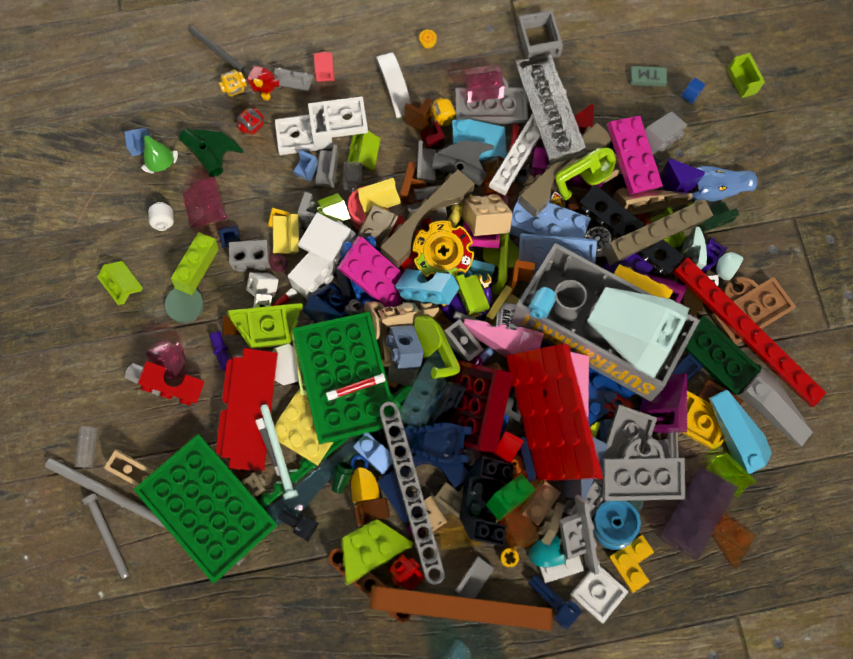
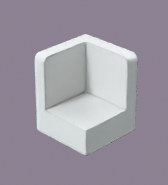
[246,272,279,297]

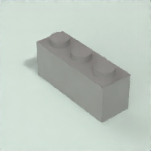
[645,111,687,155]

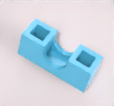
[395,269,459,305]

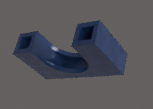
[377,453,468,524]

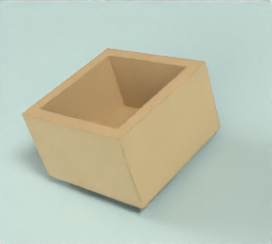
[462,194,512,236]

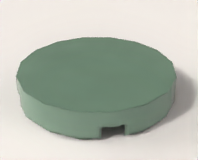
[165,288,204,323]

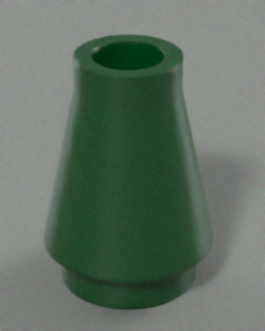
[331,462,354,494]

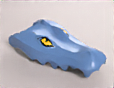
[691,166,757,202]

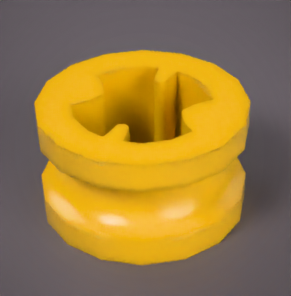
[500,549,519,567]

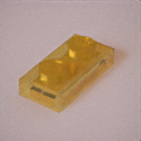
[439,526,482,550]

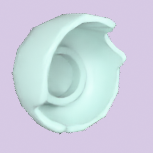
[716,252,743,280]

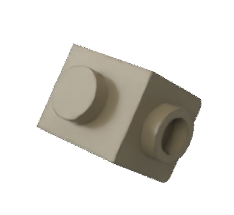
[241,472,268,498]

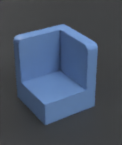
[125,128,152,156]
[294,150,318,182]

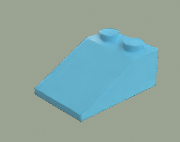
[451,120,507,162]

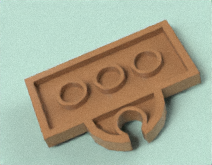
[711,277,796,345]

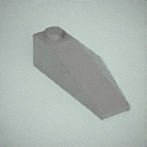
[738,367,813,447]

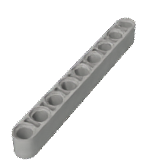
[379,402,444,584]

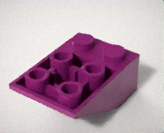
[640,373,687,434]

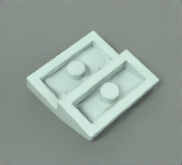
[682,227,707,269]

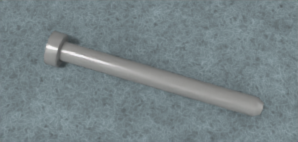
[82,494,129,579]

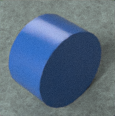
[681,77,706,104]

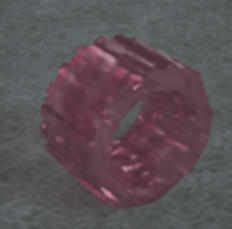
[270,254,288,273]

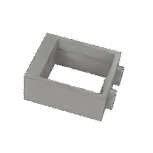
[517,11,563,62]

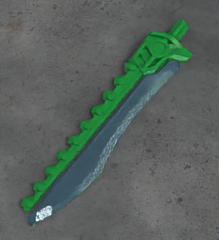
[260,382,414,525]

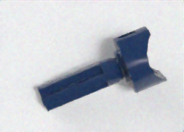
[528,574,583,629]

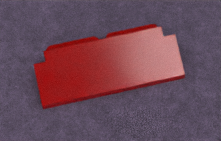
[216,348,278,471]

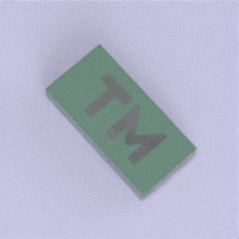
[630,66,667,87]

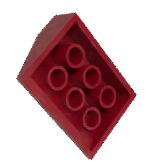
[449,360,514,453]

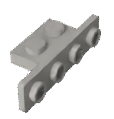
[559,495,600,575]

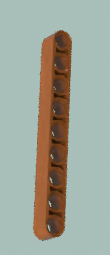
[369,586,554,631]

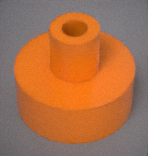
[504,455,524,475]

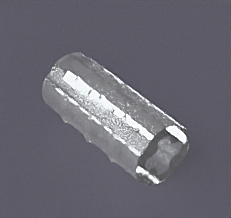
[74,426,98,468]

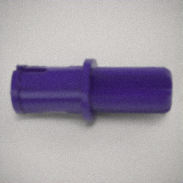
[209,332,230,370]

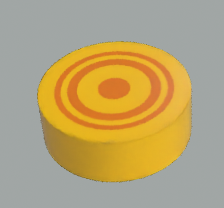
[419,30,437,48]

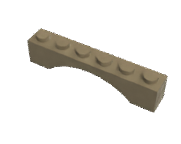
[518,123,612,218]
[381,170,475,268]
[602,199,714,266]

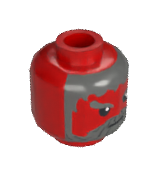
[237,108,264,135]

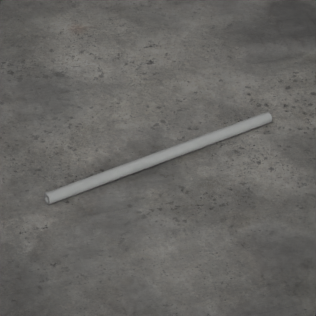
[45,458,244,566]

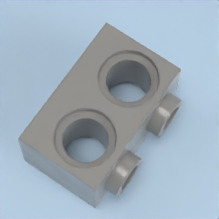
[229,240,271,272]

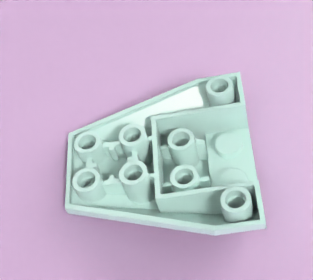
[587,287,689,378]

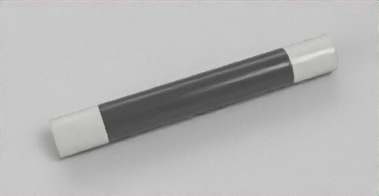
[255,418,280,476]

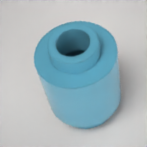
[528,287,556,319]

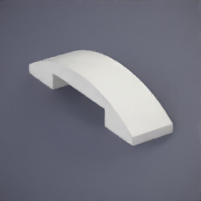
[376,52,411,118]

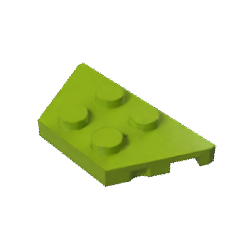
[227,303,303,348]
[341,519,414,586]

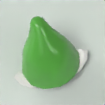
[141,135,178,174]

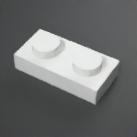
[539,555,584,583]

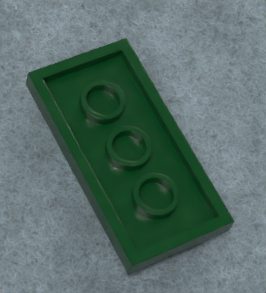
[684,315,761,395]

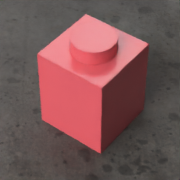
[314,52,335,82]

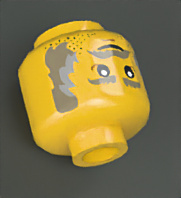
[219,70,247,96]
[432,98,456,126]

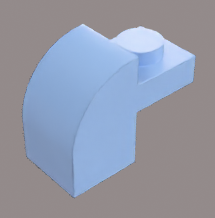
[353,433,394,474]

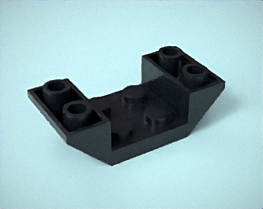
[459,456,513,546]

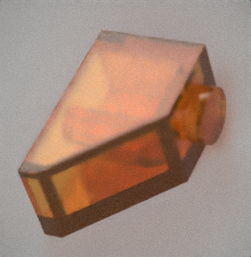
[497,511,539,552]

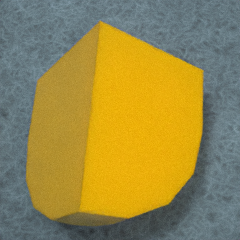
[351,467,380,503]

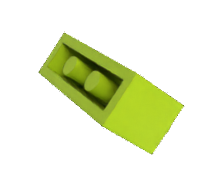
[171,232,219,295]

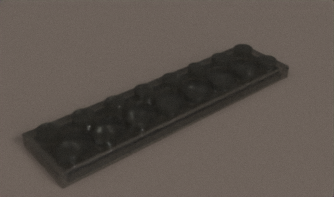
[516,51,587,165]

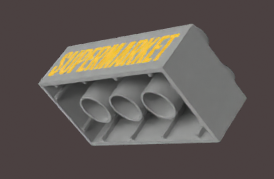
[511,243,700,401]

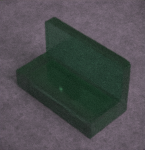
[697,202,740,233]

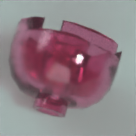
[146,340,186,379]

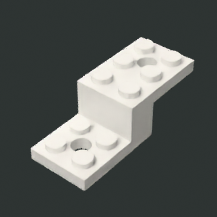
[275,96,368,155]

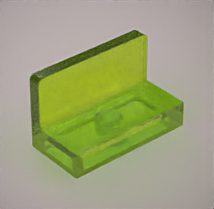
[706,453,757,498]

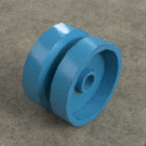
[592,501,641,550]

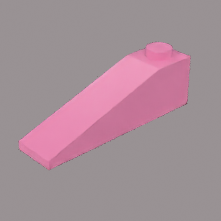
[464,319,544,358]

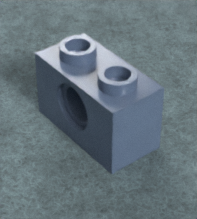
[386,325,424,368]

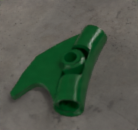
[179,128,243,177]

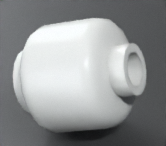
[148,202,174,231]

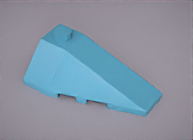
[709,390,772,474]

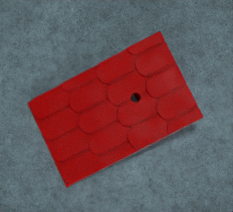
[506,344,603,481]

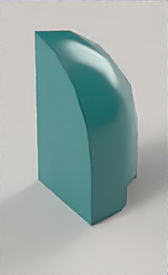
[528,534,566,568]

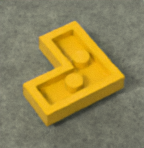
[608,535,654,593]

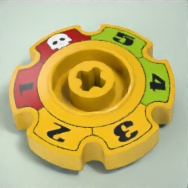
[413,221,474,280]

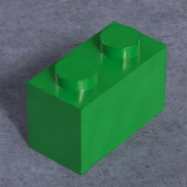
[486,474,535,521]

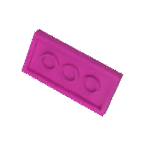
[607,116,663,195]
[337,236,403,307]

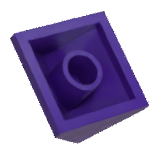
[659,158,705,193]

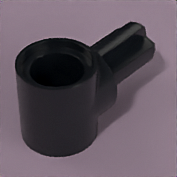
[278,509,319,542]

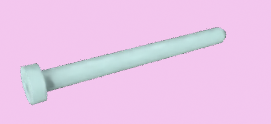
[261,404,298,500]

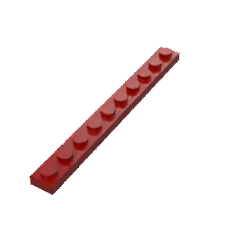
[673,257,826,407]

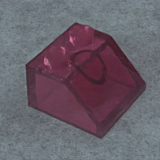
[462,65,504,102]
[183,177,227,228]

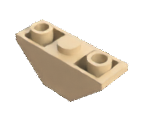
[377,301,439,327]

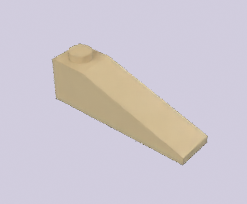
[104,449,154,486]

